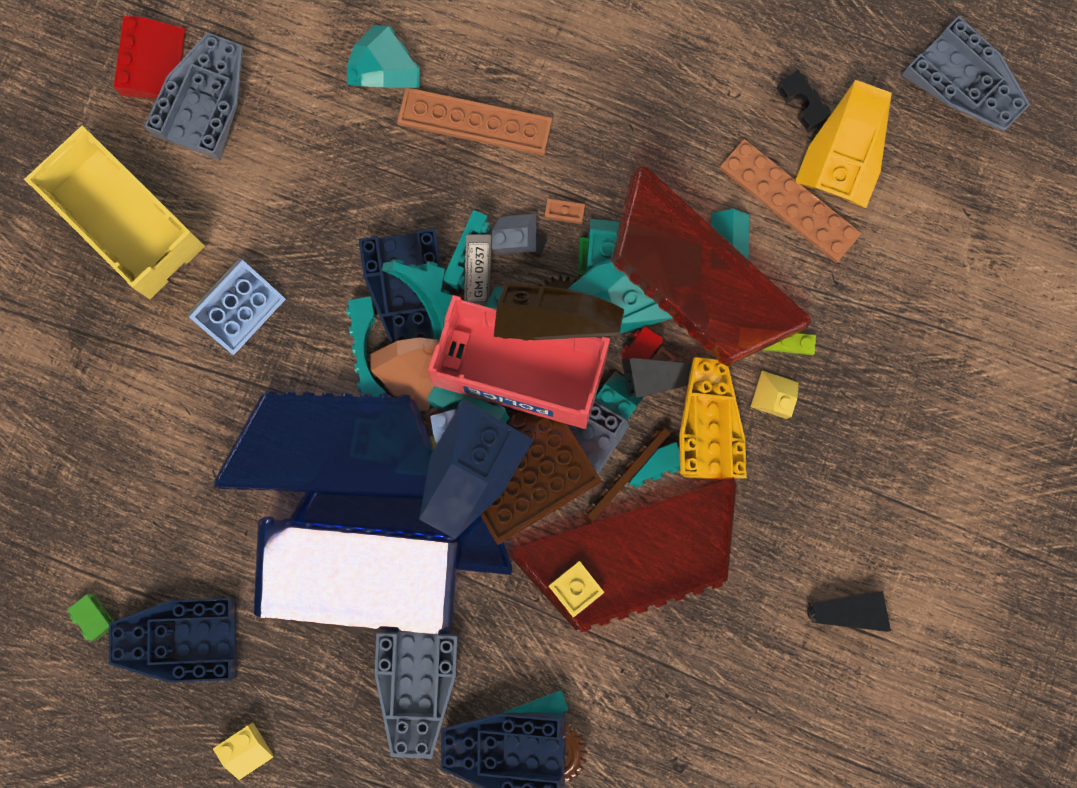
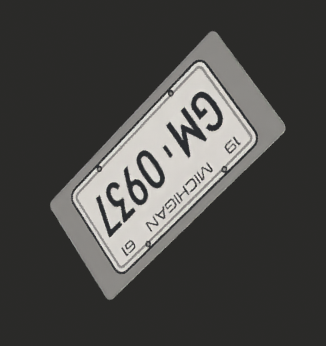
[464,235,491,306]

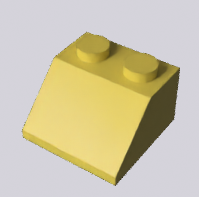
[213,723,274,780]

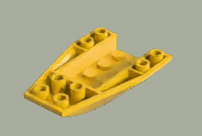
[795,80,892,208]
[679,357,747,479]

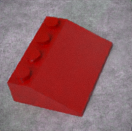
[113,16,186,99]

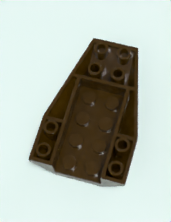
[494,283,624,341]

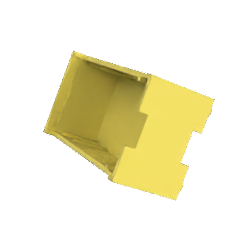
[24,126,205,299]

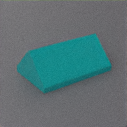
[710,209,749,271]

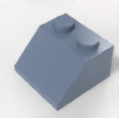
[492,214,536,255]

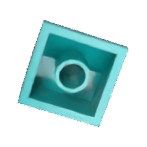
[594,372,644,421]

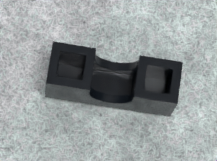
[776,70,831,133]

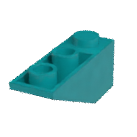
[628,442,680,488]

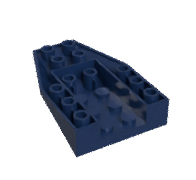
[419,400,534,539]
[109,597,237,683]
[441,712,565,788]

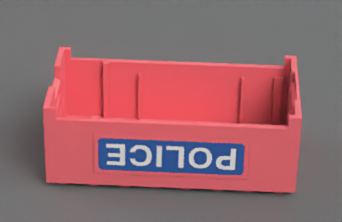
[428,295,610,429]

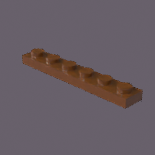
[586,428,670,522]

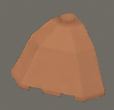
[370,337,438,413]

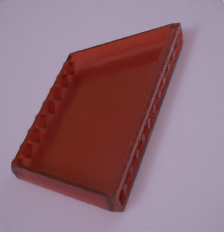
[610,166,812,366]
[509,478,736,632]

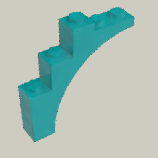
[382,259,464,359]

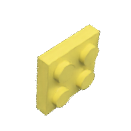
[549,561,604,618]

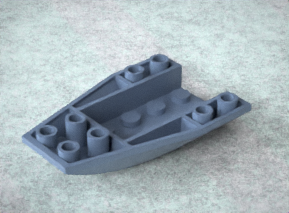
[375,631,457,759]

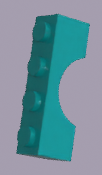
[427,386,509,424]

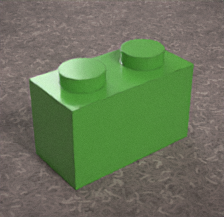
[67,594,114,642]

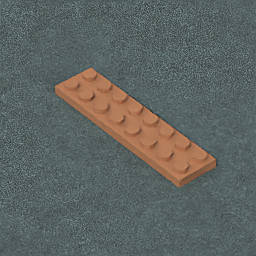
[397,88,552,156]
[719,139,862,263]

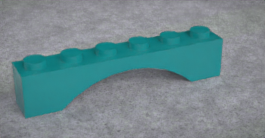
[346,297,389,416]

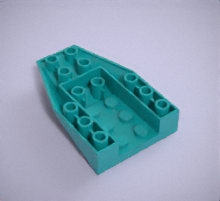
[568,242,678,334]

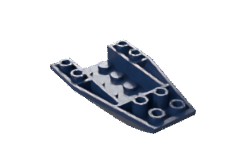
[358,228,441,344]

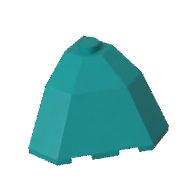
[347,25,420,88]

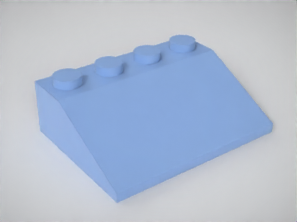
[187,258,286,355]

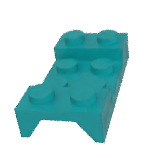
[443,210,491,294]

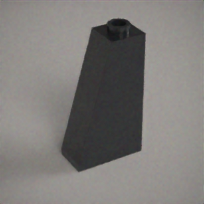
[622,358,692,398]
[807,591,891,632]

